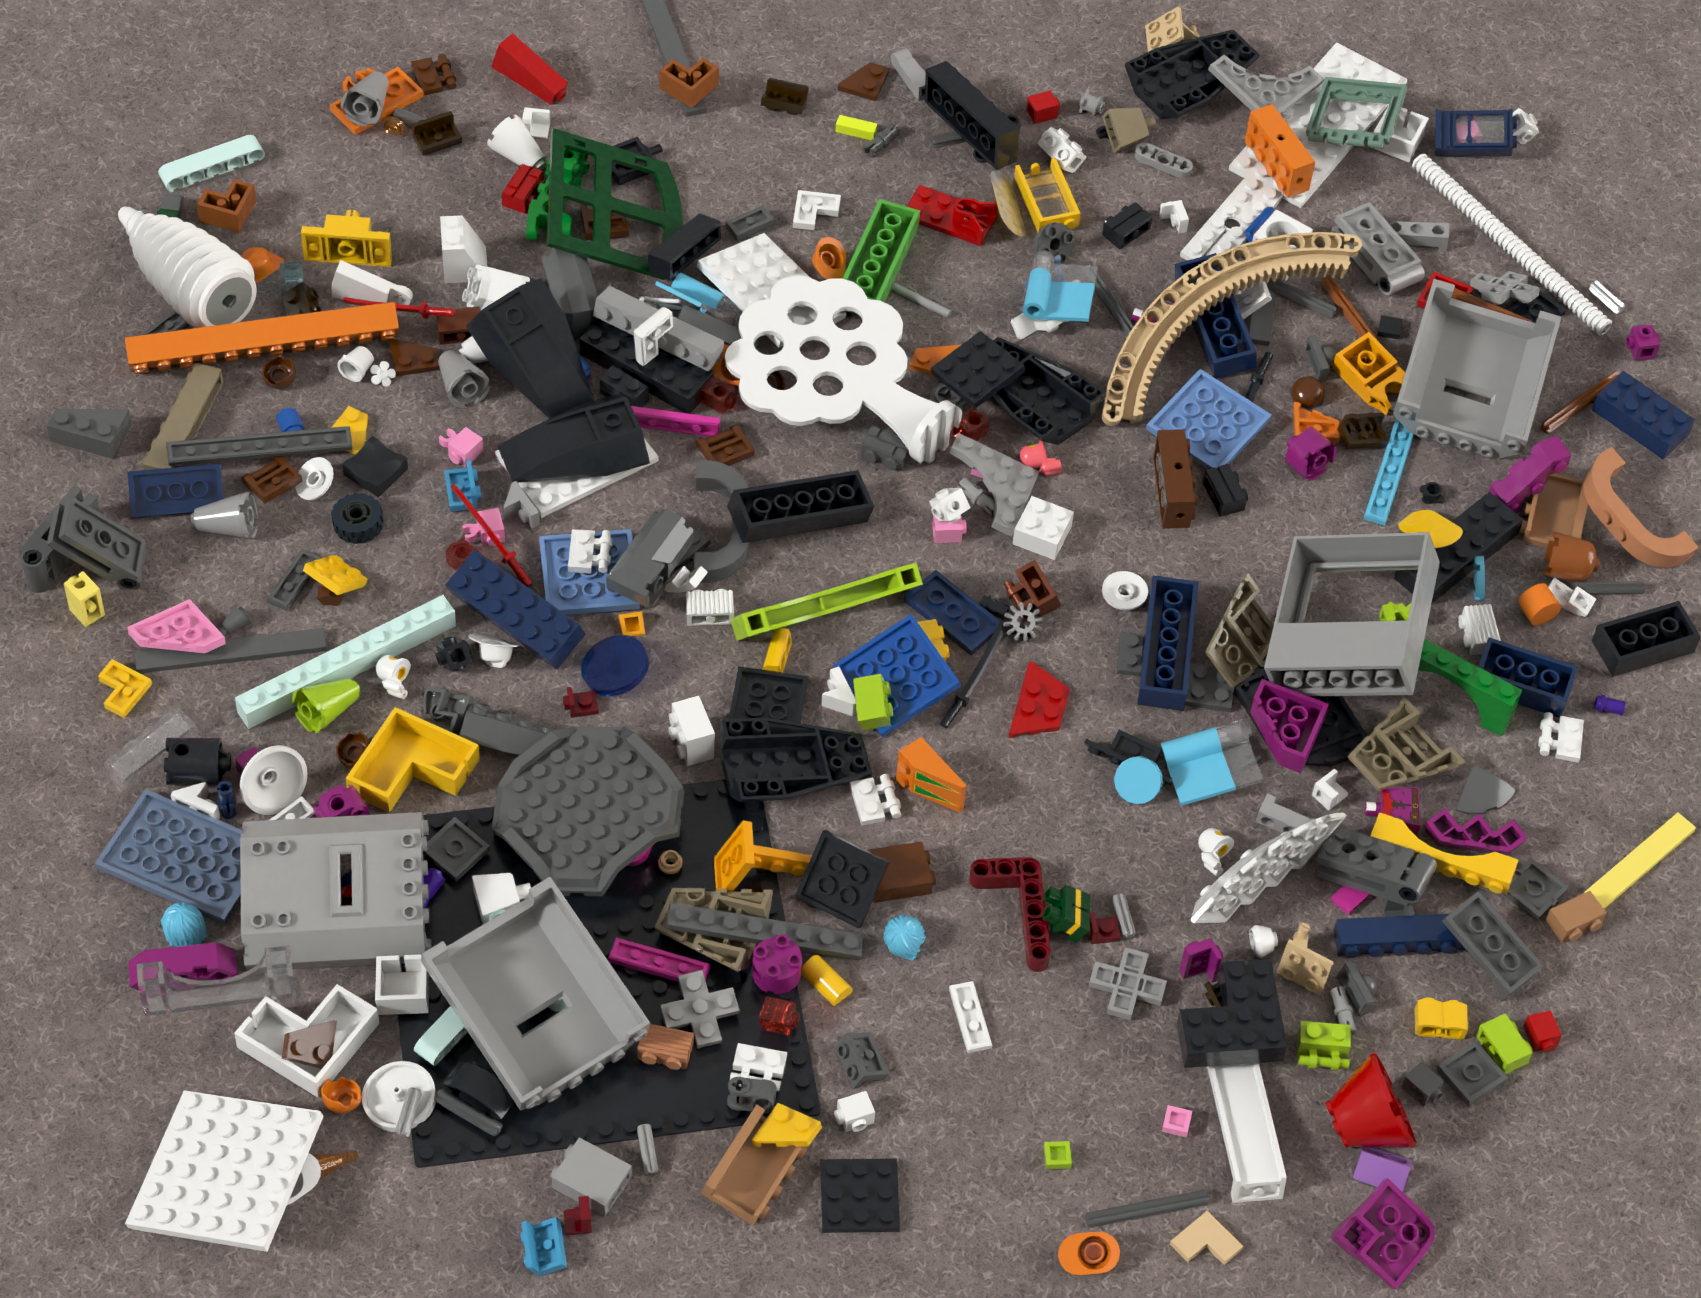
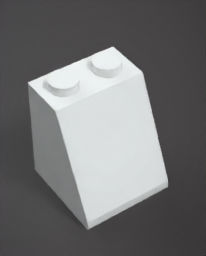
[440,215,487,283]

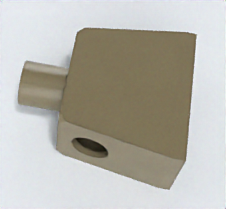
[1102,108,1156,153]

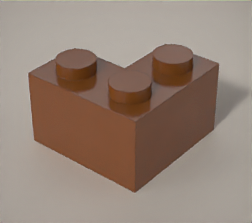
[659,58,719,108]
[197,179,256,233]

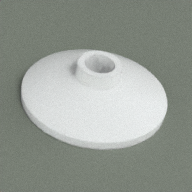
[295,457,333,501]
[1102,571,1148,610]

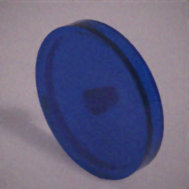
[581,635,649,696]

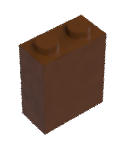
[868,841,936,903]

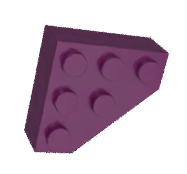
[1250,679,1329,773]

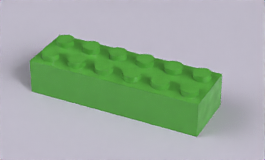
[843,199,920,315]

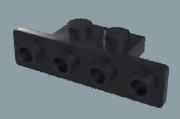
[1084,729,1173,787]

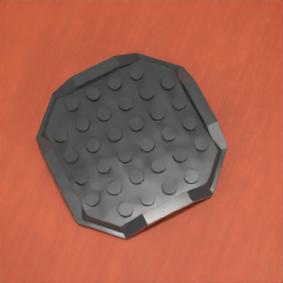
[491,727,685,896]

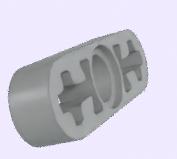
[1135,143,1193,178]

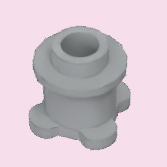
[1079,89,1105,116]

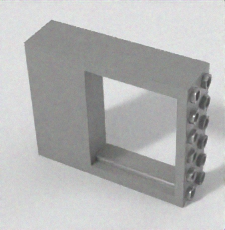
[1264,532,1440,696]

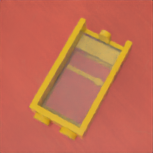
[1014,158,1081,233]

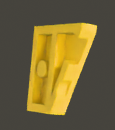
[331,406,368,455]
[752,1103,822,1147]

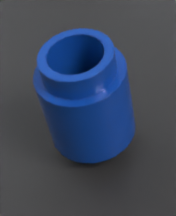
[276,408,305,432]

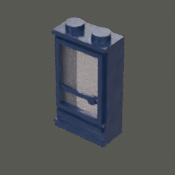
[1435,109,1517,157]

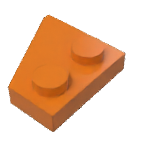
[909,345,961,376]
[1293,402,1340,443]

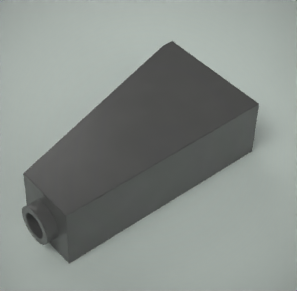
[678,305,762,353]

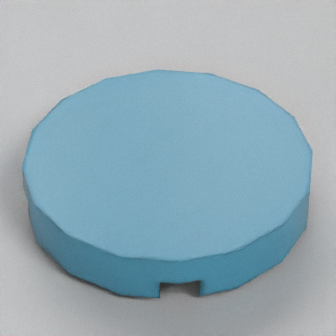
[1474,556,1485,602]
[1114,756,1163,804]

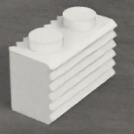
[686,589,734,626]
[1459,604,1501,655]

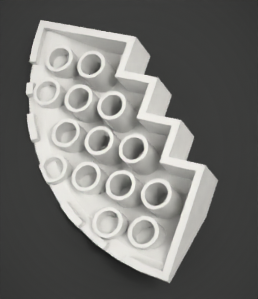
[1191,812,1347,923]

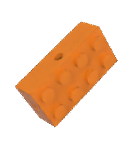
[1245,104,1315,198]

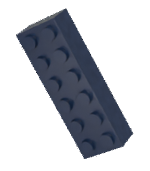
[1174,253,1257,379]
[445,549,586,669]
[1137,575,1199,711]

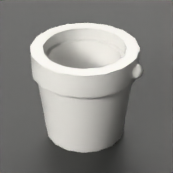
[338,346,374,383]

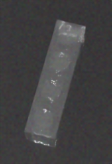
[103,707,198,793]

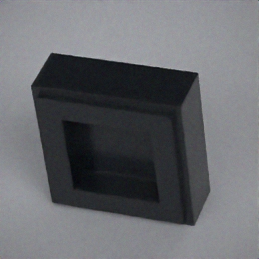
[1378,315,1403,340]

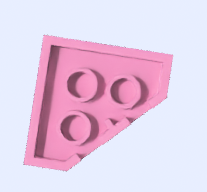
[127,599,226,653]

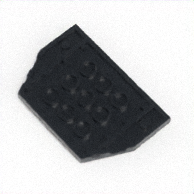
[1234,655,1367,767]

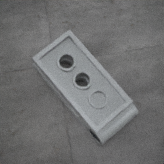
[1331,202,1425,296]

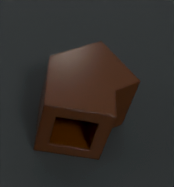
[317,585,344,606]

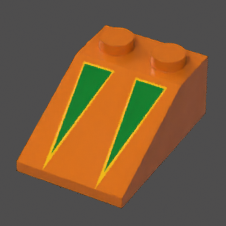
[896,737,967,813]

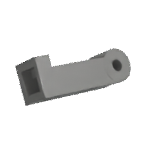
[890,48,925,101]
[1390,221,1449,251]
[1255,793,1316,833]

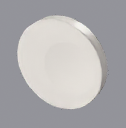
[362,1061,437,1132]

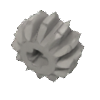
[1003,602,1043,642]

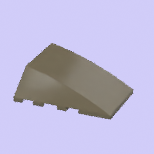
[1205,573,1274,687]
[1348,697,1466,791]
[655,888,773,972]

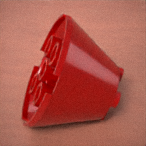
[1325,1052,1417,1148]

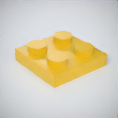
[303,555,368,595]

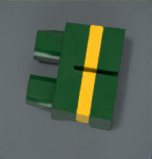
[1043,885,1090,943]

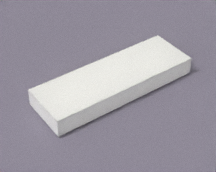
[949,981,992,1053]

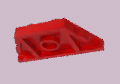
[1009,661,1070,738]

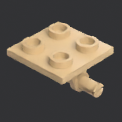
[1145,6,1200,52]
[1277,923,1334,995]

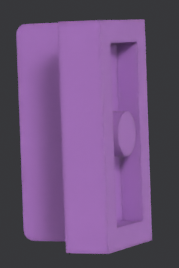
[1353,1147,1412,1192]

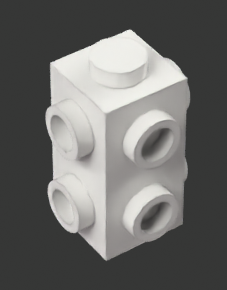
[1037,127,1086,173]

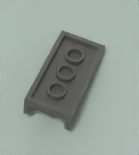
[1442,891,1544,1001]

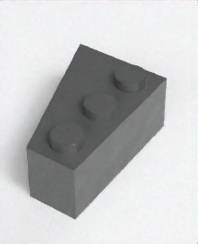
[47,409,131,459]

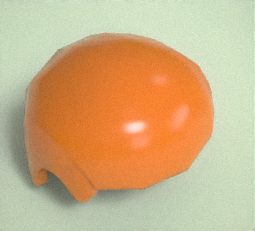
[321,1076,362,1114]

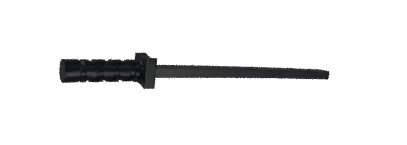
[1245,352,1273,402]
[940,622,1003,729]

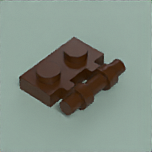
[411,54,457,96]

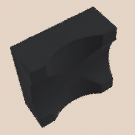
[343,436,408,497]

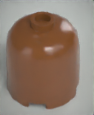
[1542,532,1600,582]

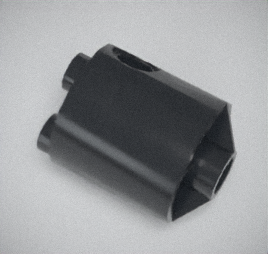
[164,738,231,786]

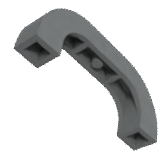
[694,460,750,583]

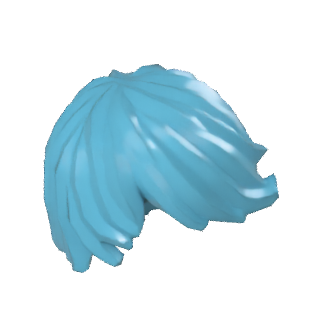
[160,902,207,947]
[884,914,926,960]

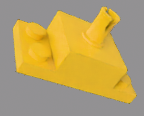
[301,210,392,267]

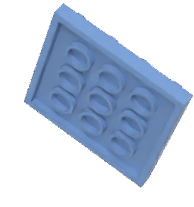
[1146,369,1272,469]
[539,529,640,615]

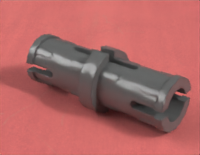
[862,123,900,157]

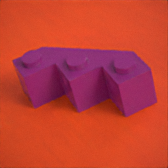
[1489,435,1571,514]
[1423,808,1528,855]
[128,942,237,993]

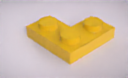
[98,659,152,718]

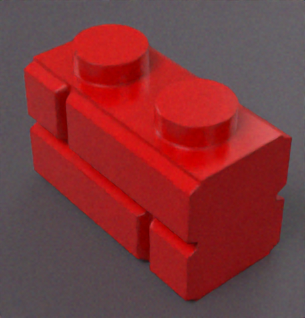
[502,164,546,214]

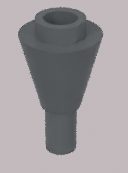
[218,606,250,636]

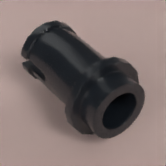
[980,595,1010,619]

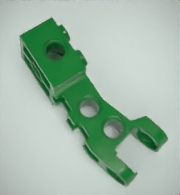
[526,141,590,241]

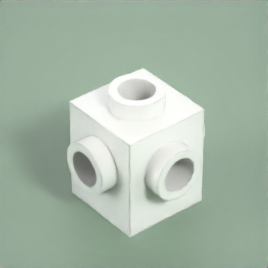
[1503,108,1540,144]
[929,488,971,523]

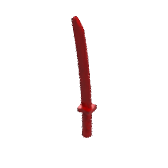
[342,297,456,319]
[451,484,533,587]

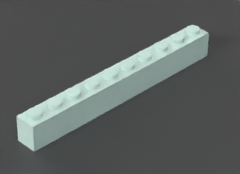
[235,595,456,729]

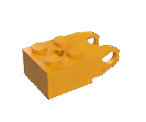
[1332,332,1405,415]

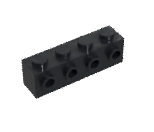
[648,213,721,280]

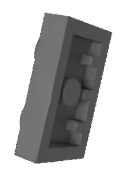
[836,1032,889,1089]

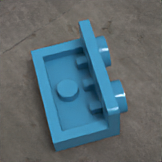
[444,460,481,512]
[520,1217,567,1276]

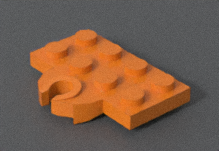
[330,67,424,135]

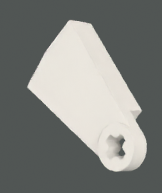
[332,260,413,305]

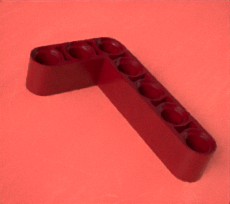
[969,857,1051,972]

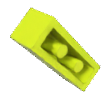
[835,115,877,140]

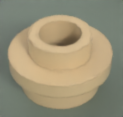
[658,850,683,874]

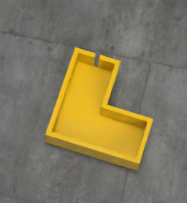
[346,707,480,813]

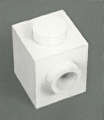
[834,1091,875,1132]

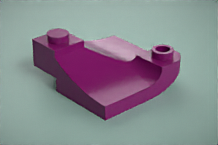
[1330,1178,1435,1289]

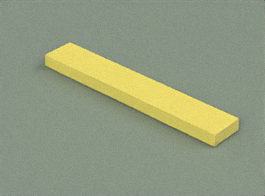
[1584,813,1696,909]

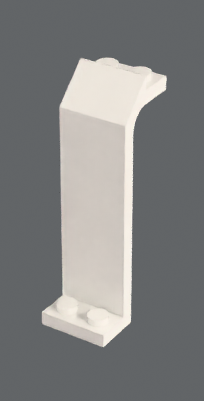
[1207,1063,1287,1203]

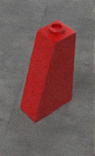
[491,33,568,105]

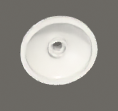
[240,745,307,815]

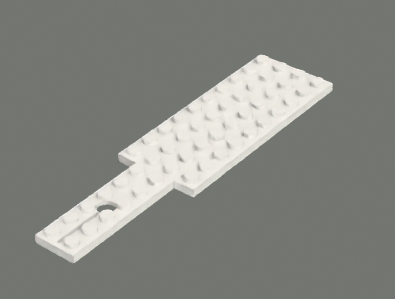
[1180,42,1407,261]

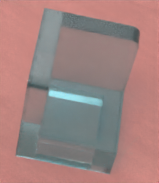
[280,262,304,294]

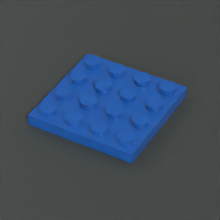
[833,614,961,738]

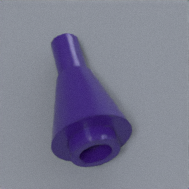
[423,868,446,908]

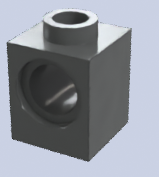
[1401,1061,1444,1107]

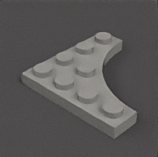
[1208,55,1324,115]
[949,433,1040,537]

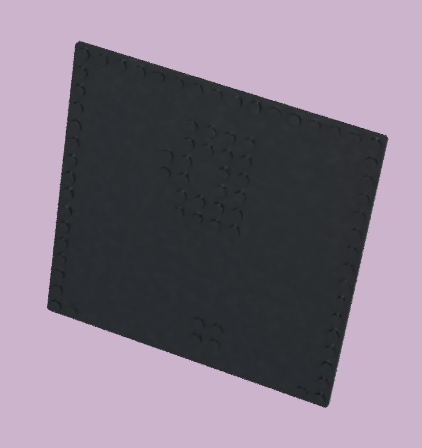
[397,779,820,1168]

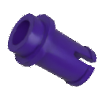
[1594,694,1625,716]

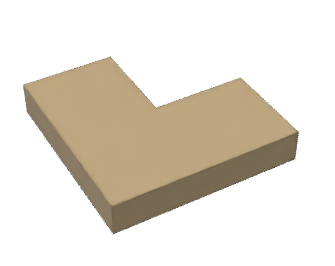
[1170,1211,1243,1265]

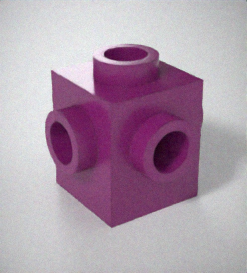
[1626,325,1660,361]

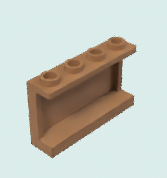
[1520,472,1588,548]
[701,1105,809,1226]

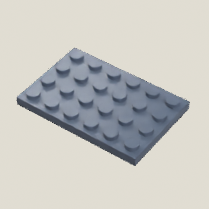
[95,789,244,924]

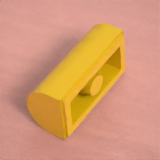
[762,628,792,672]
[801,955,853,1006]

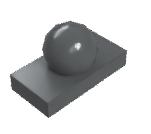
[1305,335,1337,382]
[1337,961,1378,1017]

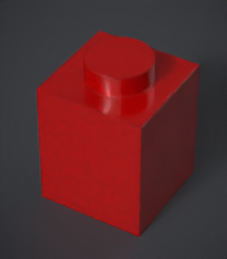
[1026,90,1060,124]
[1523,1010,1562,1052]

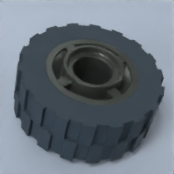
[331,493,384,544]

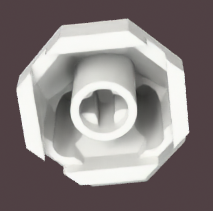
[462,264,530,311]

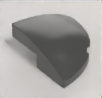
[423,686,474,734]
[1455,765,1515,815]

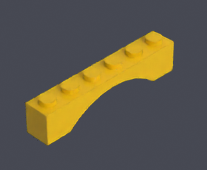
[1370,812,1518,895]

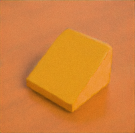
[618,611,645,638]

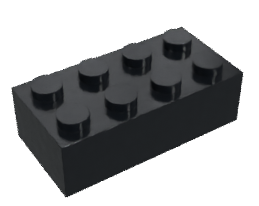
[1592,601,1701,677]

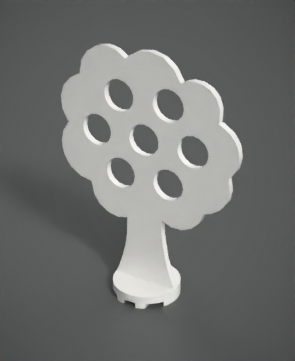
[725,275,962,464]

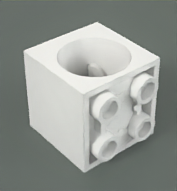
[1253,209,1313,282]

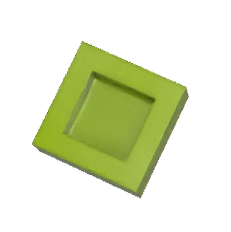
[1043,1141,1072,1169]

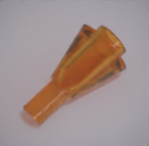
[313,1150,358,1180]

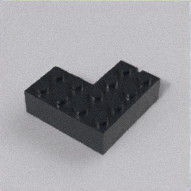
[1177,959,1287,1068]

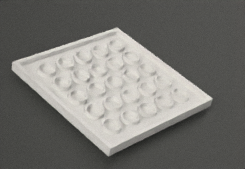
[125,1091,324,1252]

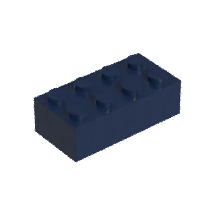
[1592,371,1695,460]
[1478,637,1578,718]

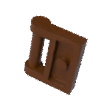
[696,424,754,466]
[241,456,303,504]

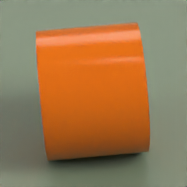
[1517,583,1561,626]

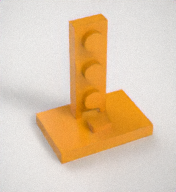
[714,821,812,892]

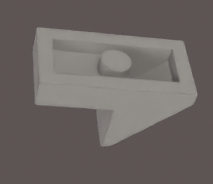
[504,481,540,528]

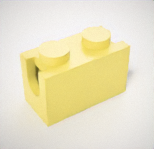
[64,571,105,627]

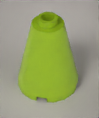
[292,678,360,733]

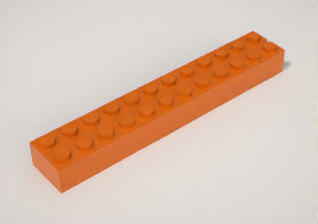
[125,302,399,374]

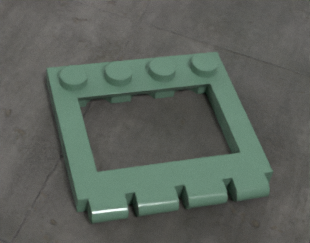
[1306,77,1407,149]

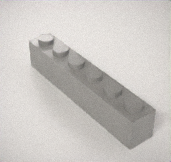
[593,286,724,371]

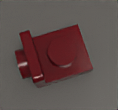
[563,687,599,718]
[1085,912,1121,944]
[563,1196,592,1235]

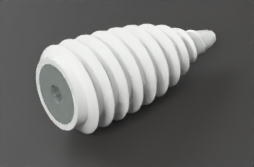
[118,206,257,328]

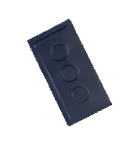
[127,464,224,518]
[904,570,1003,655]

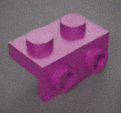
[1179,938,1223,983]

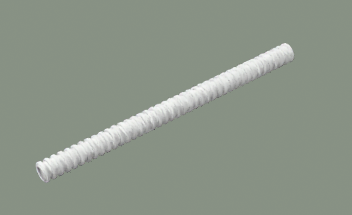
[1412,154,1612,336]

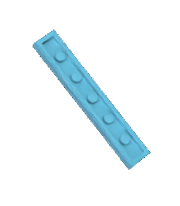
[1364,418,1414,526]

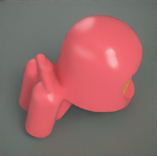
[1020,440,1063,476]

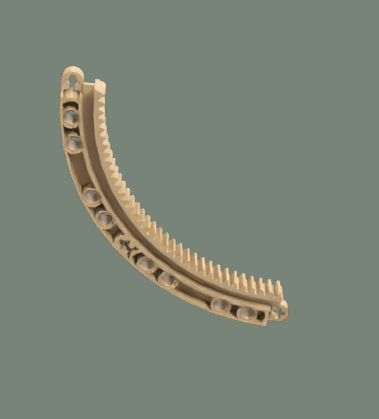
[1102,232,1362,426]

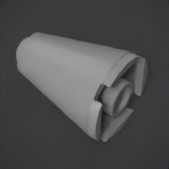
[341,71,389,126]
[438,350,490,408]
[191,492,258,538]

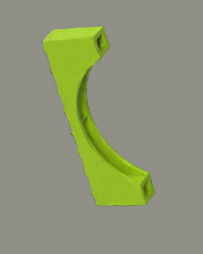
[730,562,923,641]

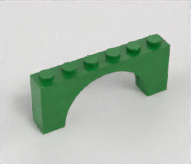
[1418,639,1522,736]

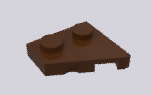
[838,63,890,101]
[389,339,440,376]

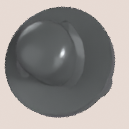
[1034,222,1075,266]

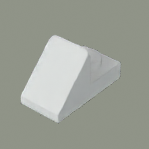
[821,667,857,716]
[171,782,220,820]

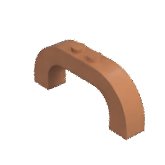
[1583,447,1699,568]

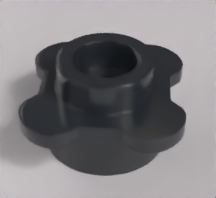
[1420,482,1444,504]

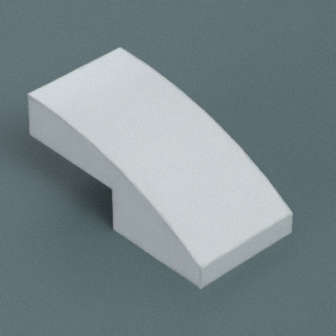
[664,566,708,593]
[1548,578,1596,617]

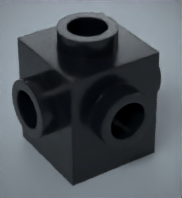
[435,636,472,672]

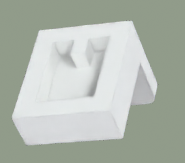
[1159,200,1189,233]

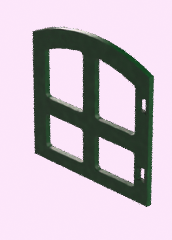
[547,128,683,280]

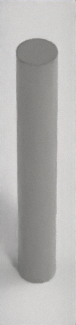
[891,283,952,318]

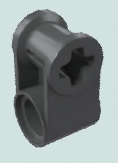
[727,1077,777,1114]

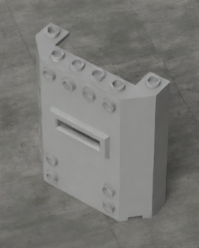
[1393,279,1561,459]
[240,812,432,971]
[421,877,650,1110]

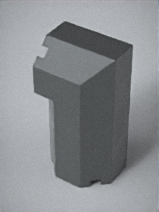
[542,248,598,340]
[606,509,694,607]

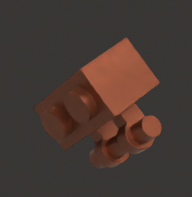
[1004,560,1062,622]

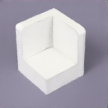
[522,107,550,139]
[1312,769,1348,810]

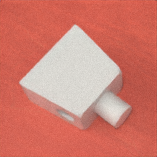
[472,873,531,924]

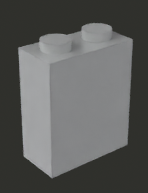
[550,1138,632,1216]

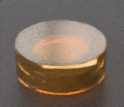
[383,116,405,136]

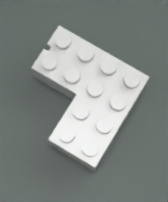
[234,984,379,1098]

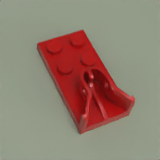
[907,185,998,246]

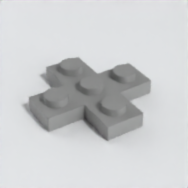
[1470,271,1540,305]
[1088,947,1167,1020]
[660,970,740,1049]

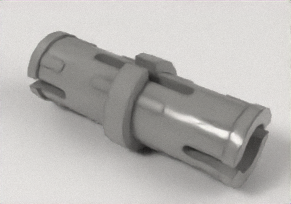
[957,477,995,516]
[1330,986,1357,1036]

